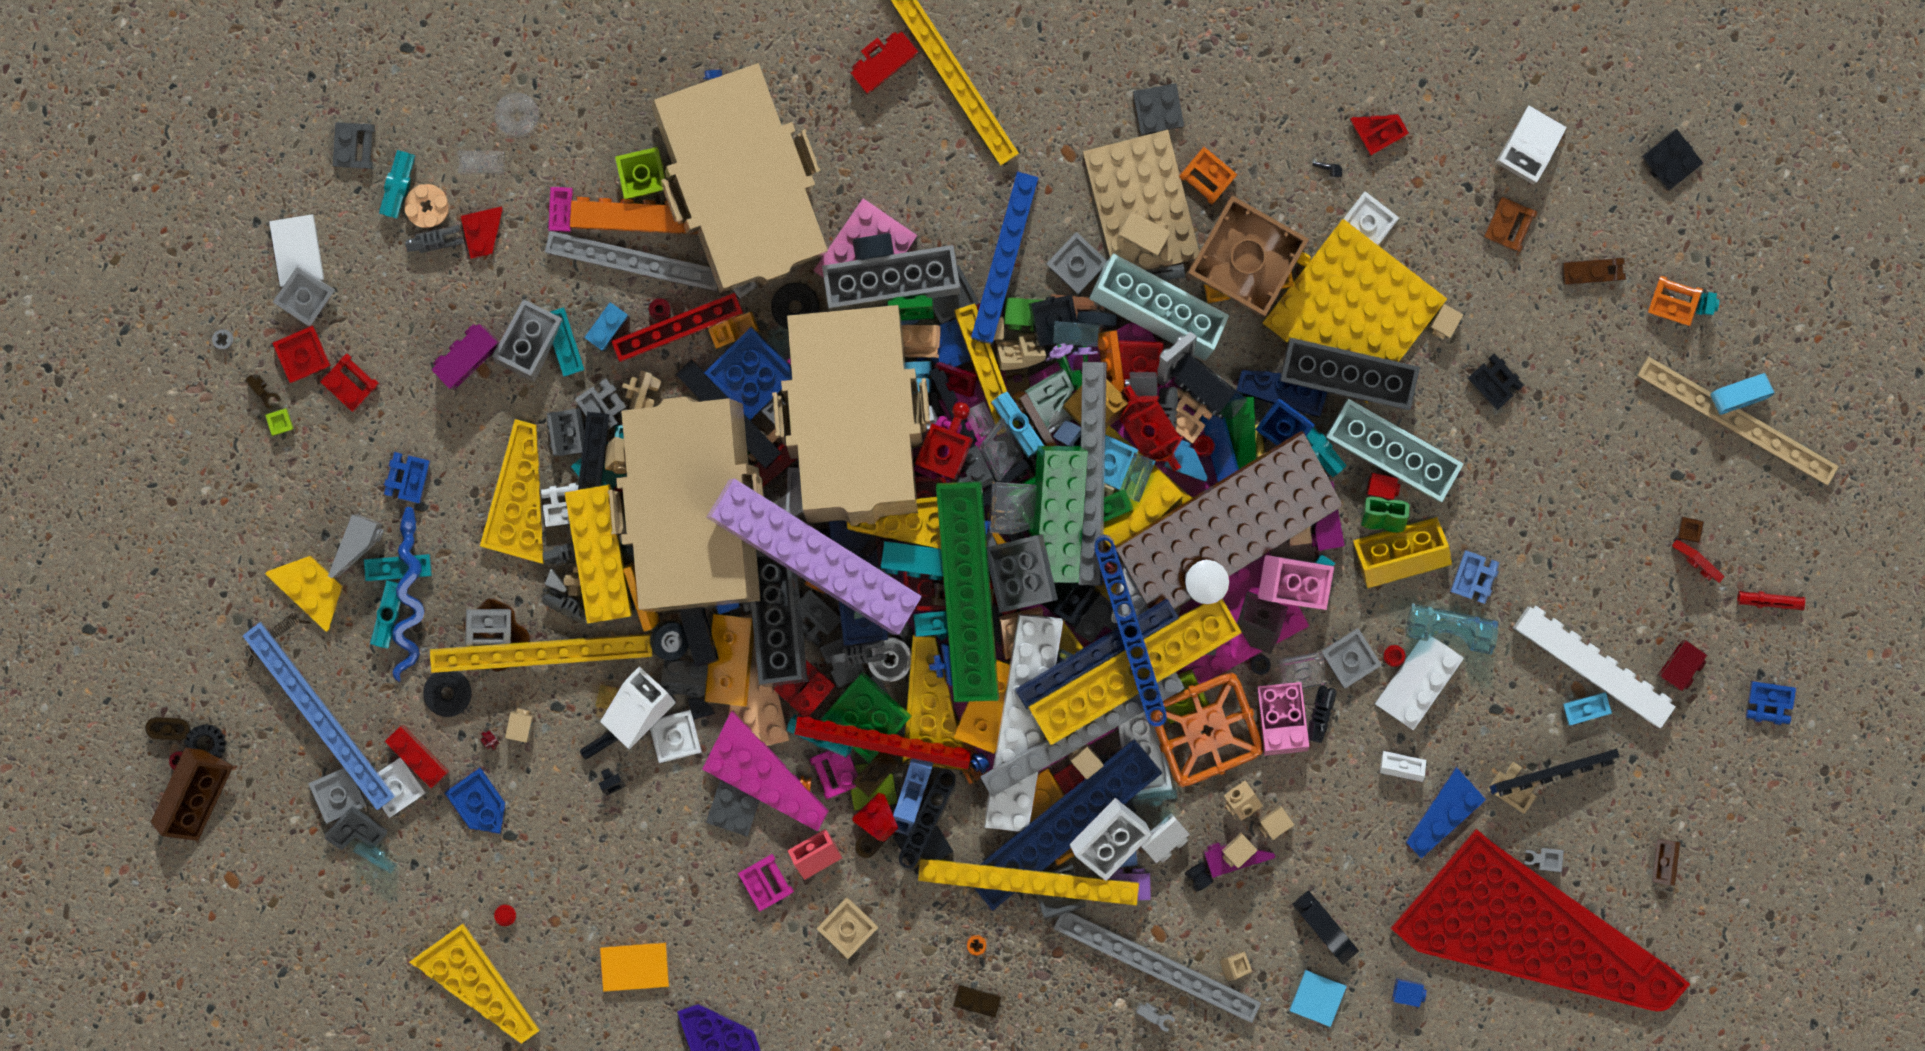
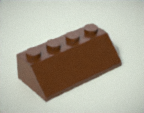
[151,747,233,841]

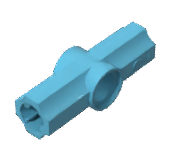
[991,392,1044,458]

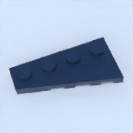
[1236,370,1327,418]

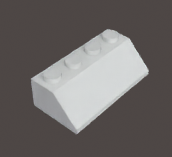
[1375,632,1464,730]

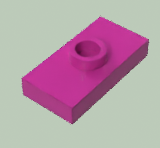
[548,187,573,232]

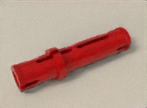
[1737,591,1806,611]

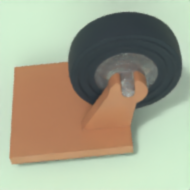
[1051,294,1117,342]

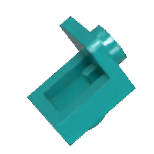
[1689,292,1720,316]

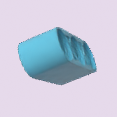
[1710,373,1775,415]

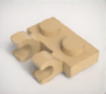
[1487,761,1539,814]

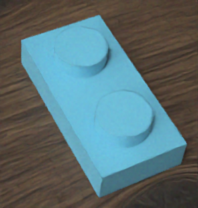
[1562,692,1612,725]

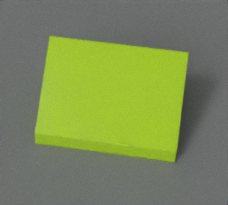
[615,147,666,200]

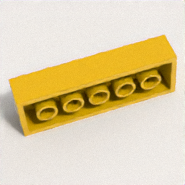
[564,484,633,624]

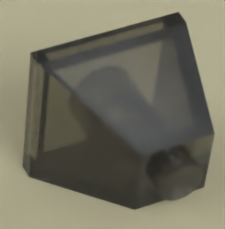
[1237,591,1288,654]

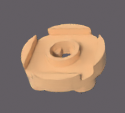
[405,184,449,228]

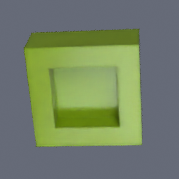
[265,408,294,436]

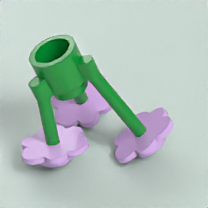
[1046,343,1098,391]

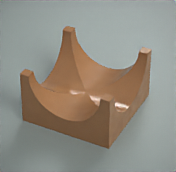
[1185,196,1309,319]

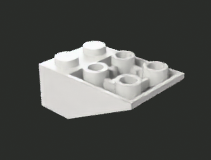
[1495,105,1567,184]
[600,666,676,750]

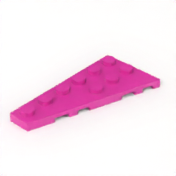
[702,711,829,831]

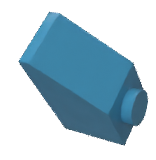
[1163,440,1208,482]

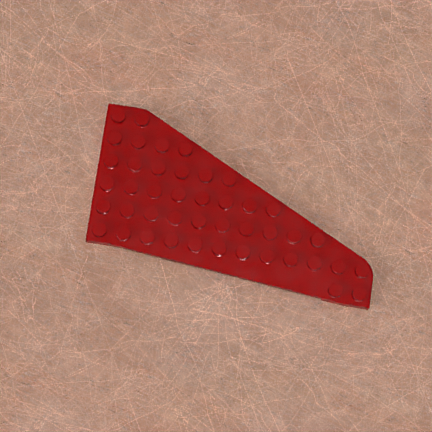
[1390,829,1690,1012]

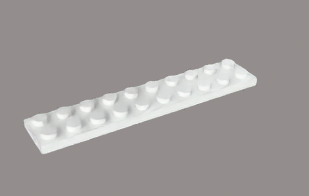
[984,613,1063,832]

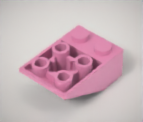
[1257,682,1309,756]

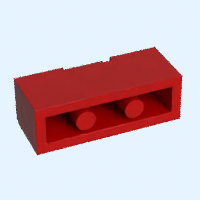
[850,31,918,95]

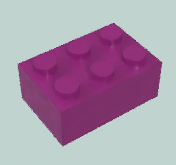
[431,324,500,390]

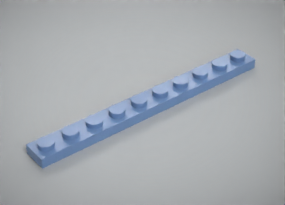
[243,622,396,810]

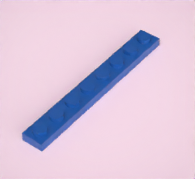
[971,171,1038,345]

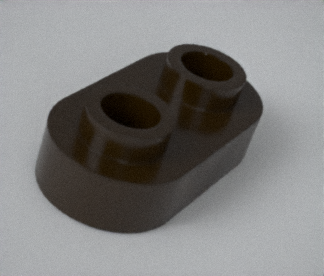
[145,717,191,740]
[855,831,885,858]

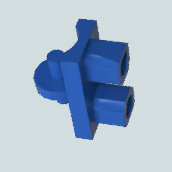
[929,643,953,686]

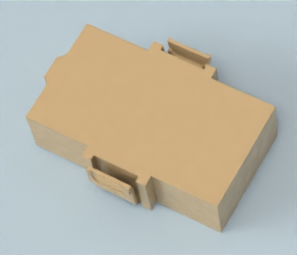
[651,63,828,294]
[772,305,930,526]
[608,397,764,612]

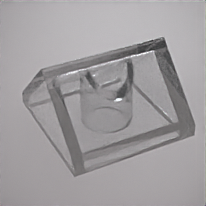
[1277,651,1327,689]

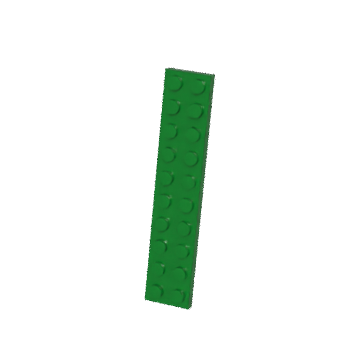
[936,481,999,702]

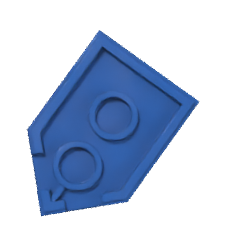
[444,767,506,834]

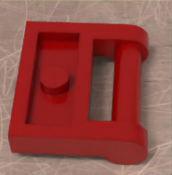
[320,353,379,412]

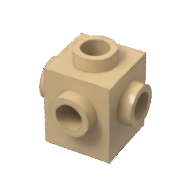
[1224,781,1263,821]

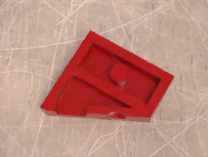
[461,206,503,259]

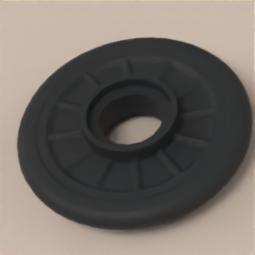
[771,283,819,330]
[423,671,472,717]

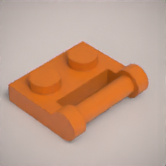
[1179,147,1238,205]
[1648,276,1703,327]

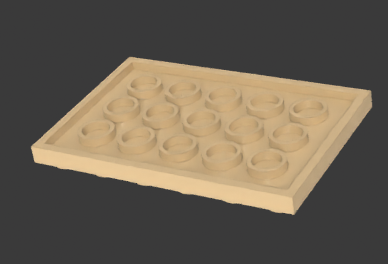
[1083,130,1199,270]

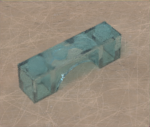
[1406,603,1498,655]

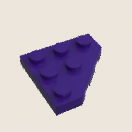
[677,1004,761,1051]

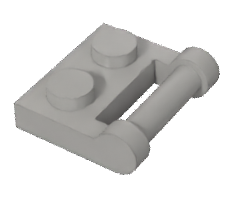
[465,609,511,647]

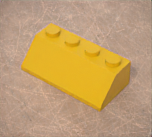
[1103,463,1184,547]
[1353,517,1452,588]

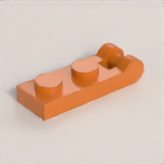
[1097,331,1124,392]

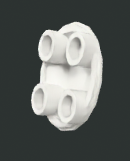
[1185,560,1229,604]

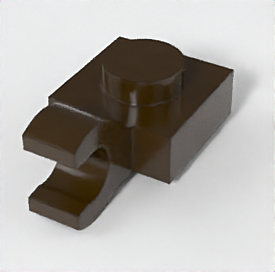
[245,374,281,409]

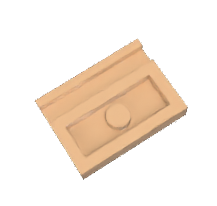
[902,325,941,358]

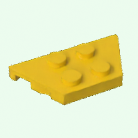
[265,556,343,632]

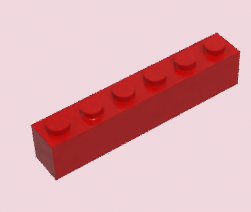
[611,293,744,363]

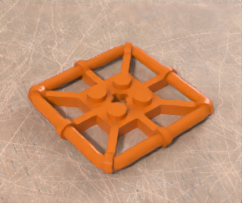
[1151,672,1264,788]

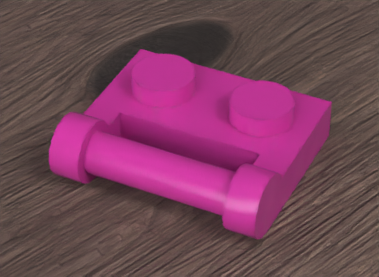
[809,751,858,800]
[738,853,794,912]

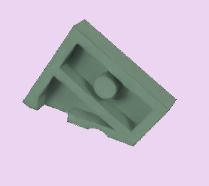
[1025,368,1074,428]

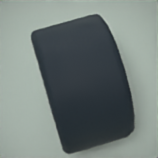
[852,233,894,260]

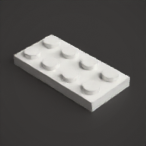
[1118,711,1172,795]

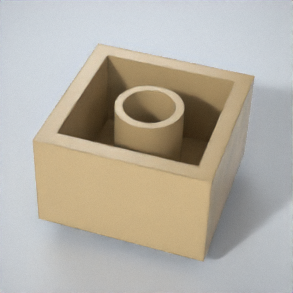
[1117,210,1170,258]

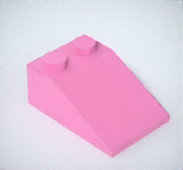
[1258,555,1334,610]

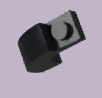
[1292,890,1359,965]

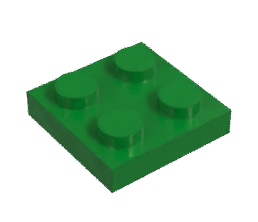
[888,295,934,321]

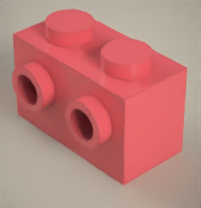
[787,829,842,880]

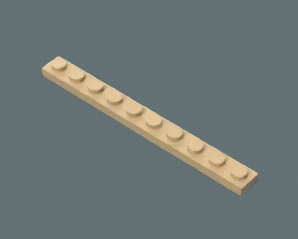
[1637,357,1839,485]

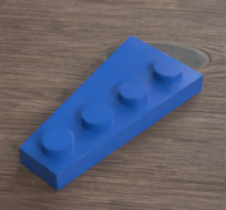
[1406,767,1486,859]

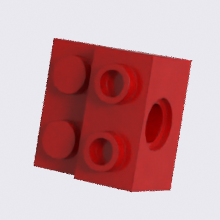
[774,660,836,717]

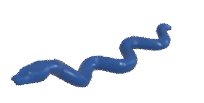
[392,507,425,682]

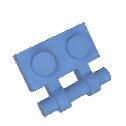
[1450,550,1500,604]

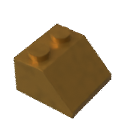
[1062,379,1128,429]

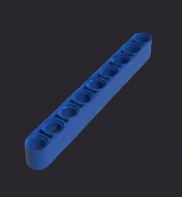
[1094,535,1167,727]

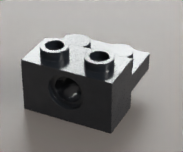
[1040,582,1101,629]

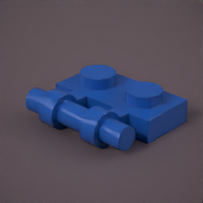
[384,452,431,503]
[1746,681,1796,725]

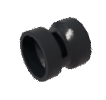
[1184,862,1214,892]

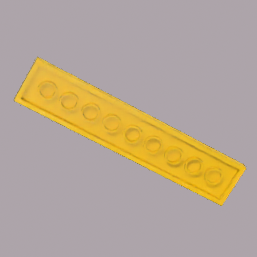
[1029,599,1242,745]

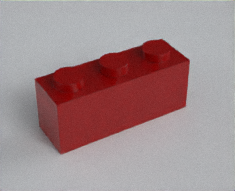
[384,725,450,788]

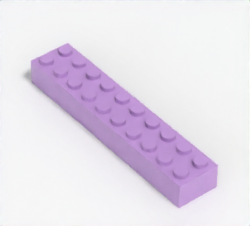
[706,479,922,635]

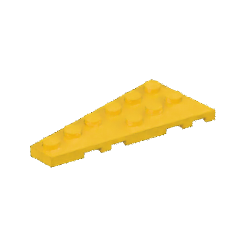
[480,419,544,564]
[903,634,969,771]
[409,923,540,1044]

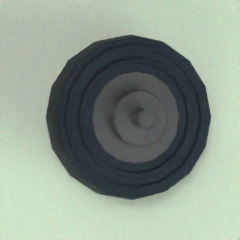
[650,621,689,660]

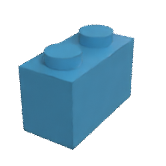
[584,302,630,351]

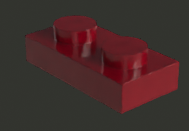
[933,362,977,398]

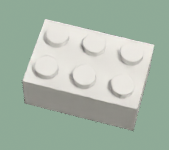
[1070,798,1152,881]

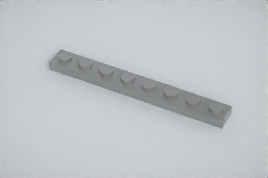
[545,231,718,292]

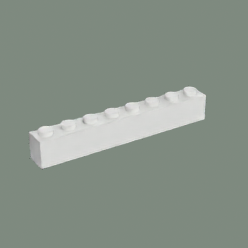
[1513,606,1675,729]

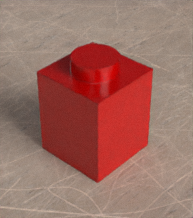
[1366,473,1401,500]

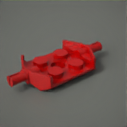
[1120,385,1184,472]

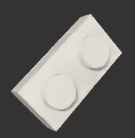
[1380,751,1426,782]

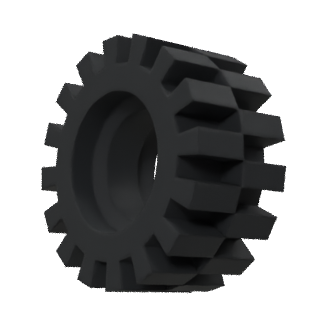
[184,724,227,758]

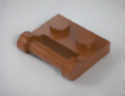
[1484,197,1538,253]

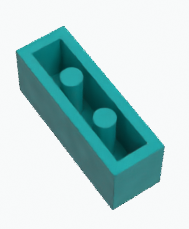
[881,541,944,581]

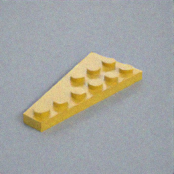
[847,497,941,549]

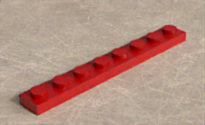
[794,717,971,769]

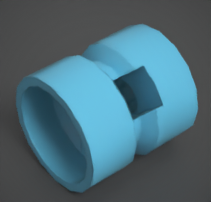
[905,361,933,393]

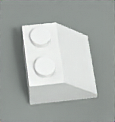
[1141,813,1190,863]

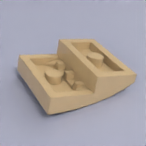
[994,333,1046,370]

